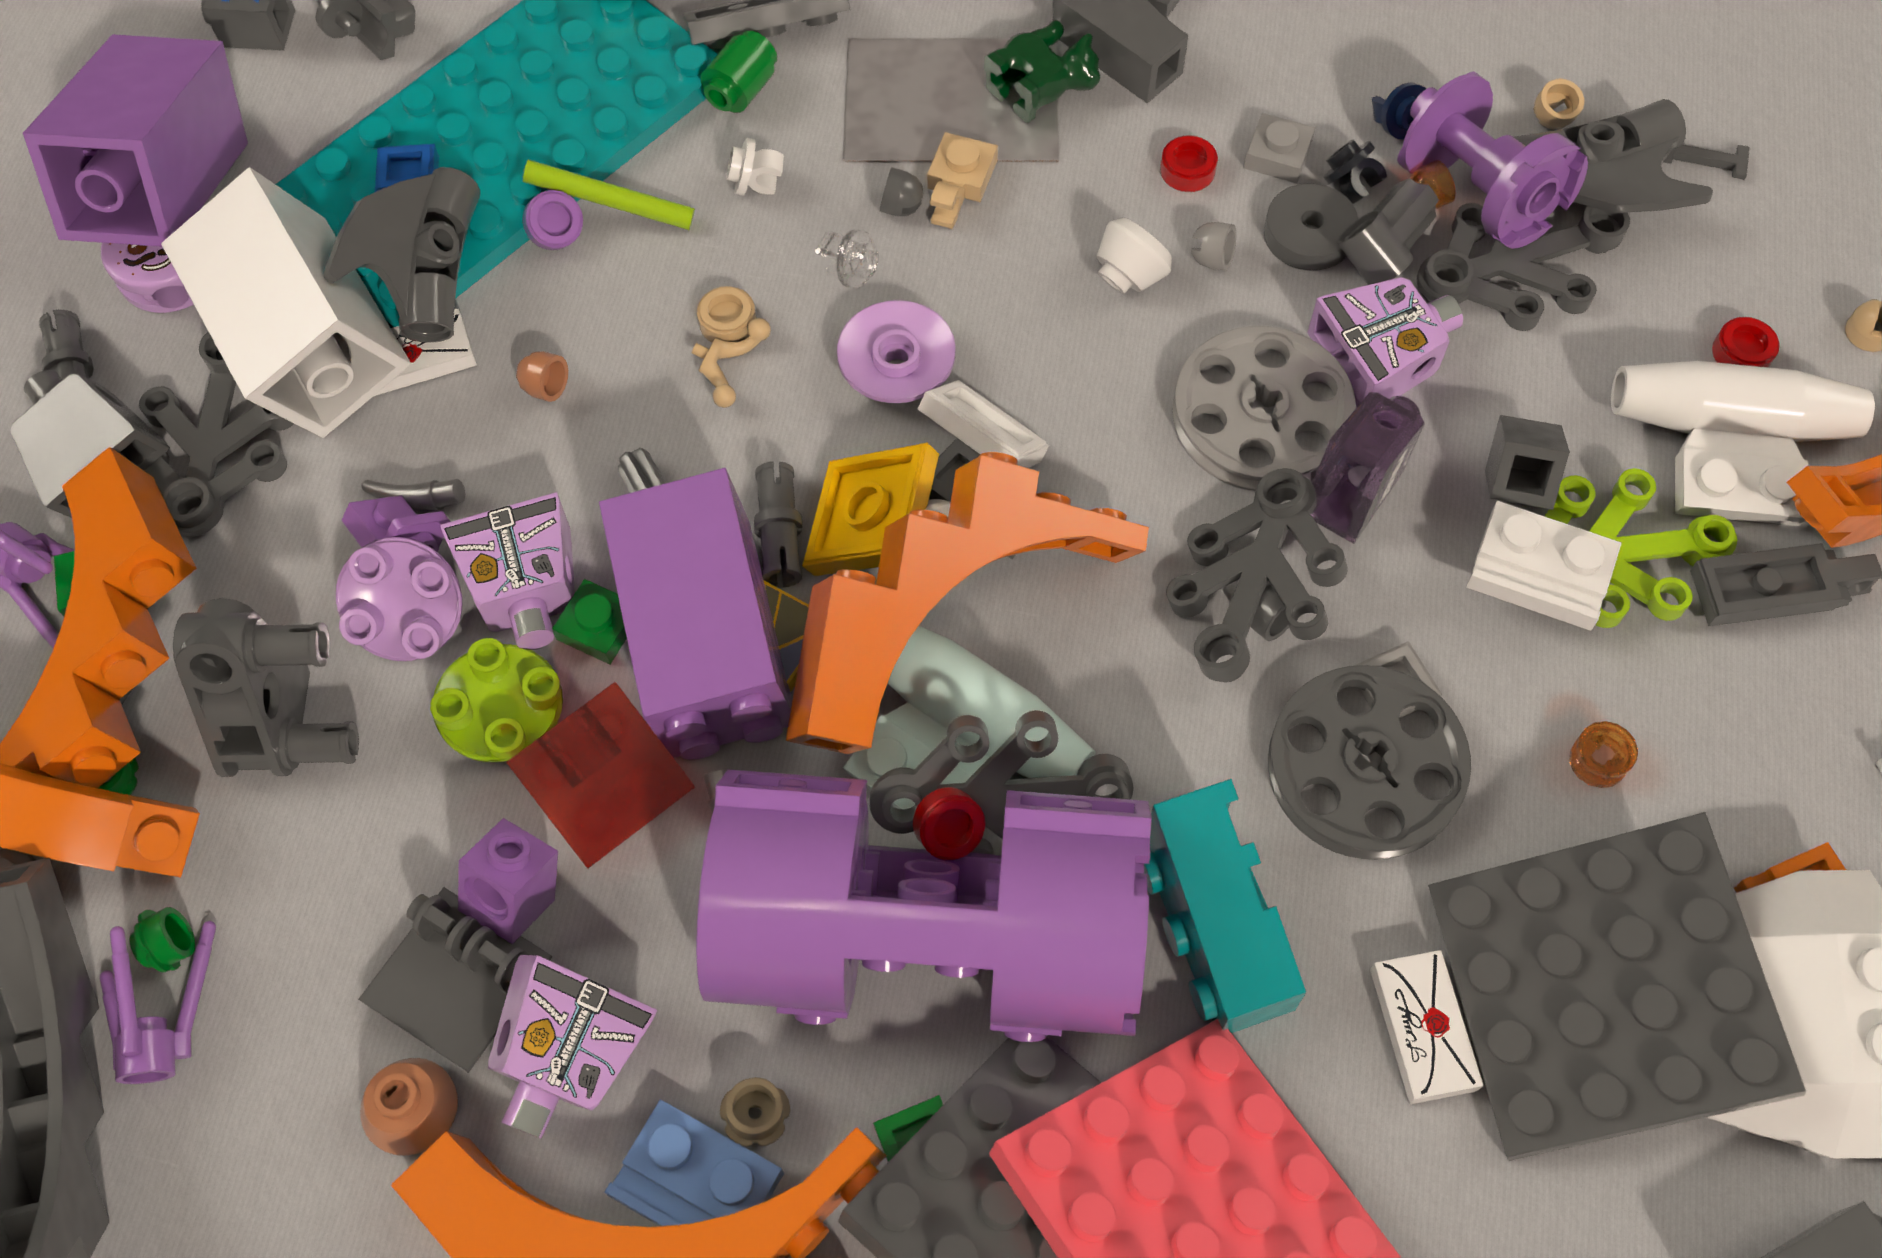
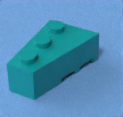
[1144,778,1306,1033]

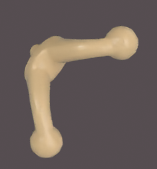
[691,318,771,408]

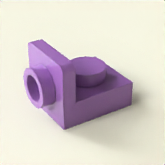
[342,495,450,552]

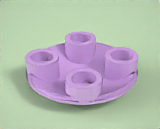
[336,537,463,661]

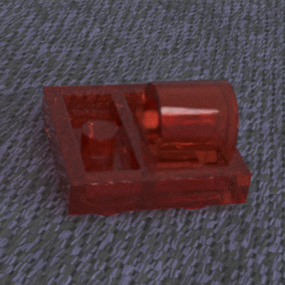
[506,682,695,869]

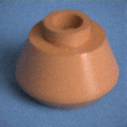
[360,1058,458,1156]

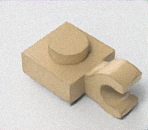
[927,132,998,229]

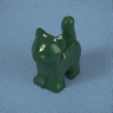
[984,20,1100,123]

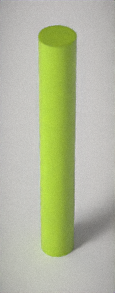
[523,160,695,230]

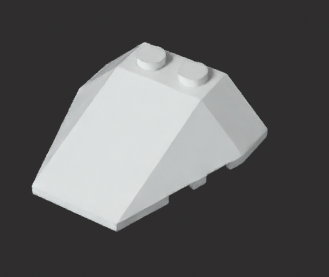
[1706,870,1882,1158]

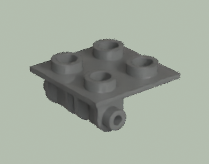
[358,887,552,1073]

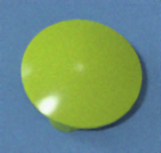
[430,638,563,762]

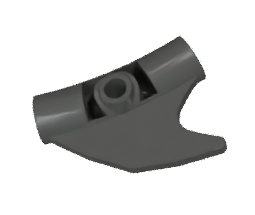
[1513,99,1713,213]
[324,167,480,343]

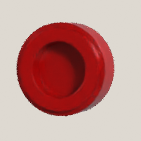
[1160,135,1218,192]
[1712,317,1780,368]
[913,787,985,860]

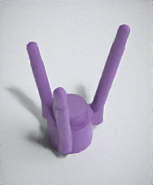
[0,522,75,648]
[100,921,216,1084]

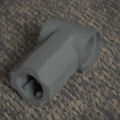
[1337,178,1439,285]

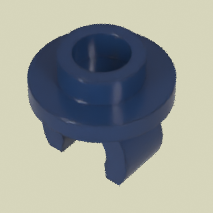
[1371,82,1427,140]

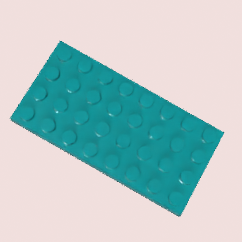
[275,0,717,328]

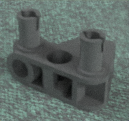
[173,598,359,777]

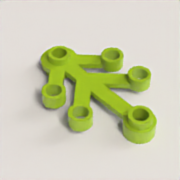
[1544,468,1737,628]

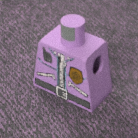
[1307,277,1463,417]
[440,492,575,650]
[488,955,657,1139]

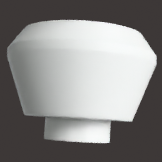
[1096,218,1172,294]

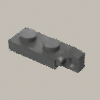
[1690,543,1882,626]

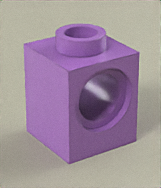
[458,818,558,944]

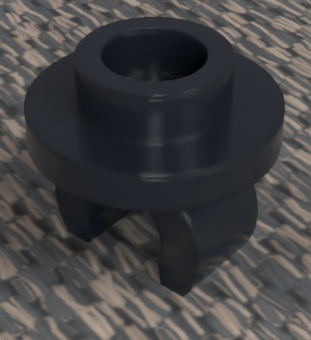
[1324,139,1387,204]

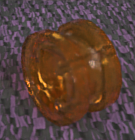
[1569,721,1638,788]

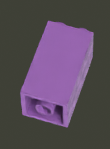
[23,34,248,247]
[599,467,792,760]

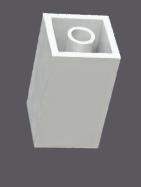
[161,167,411,438]

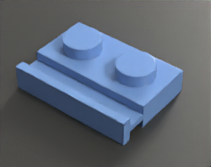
[604,1099,784,1226]

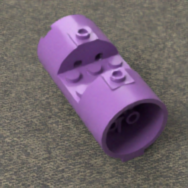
[696,770,1152,1042]

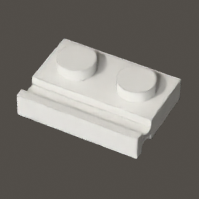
[1466,501,1621,631]

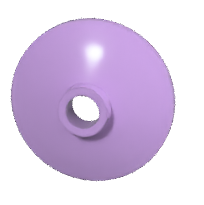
[837,300,956,403]

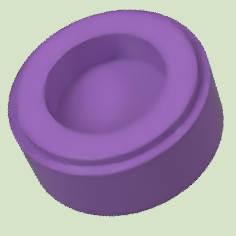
[523,190,583,250]

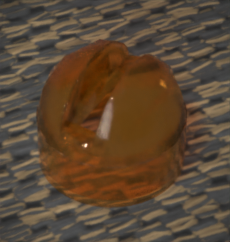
[1409,160,1456,209]

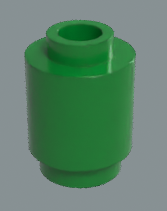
[701,31,777,113]

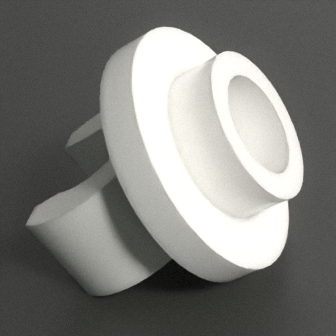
[726,137,784,196]

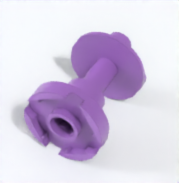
[1397,72,1588,249]

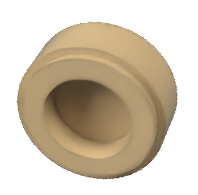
[697,286,757,343]

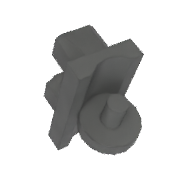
[315,0,415,60]

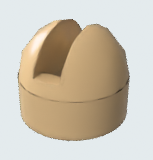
[1533,79,1585,130]
[1845,299,1882,352]

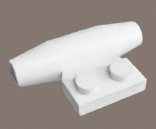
[1611,361,1875,526]

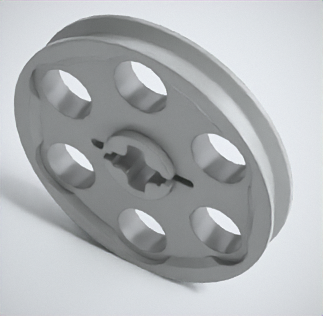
[1172,326,1356,491]

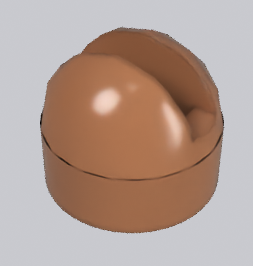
[516,351,568,402]

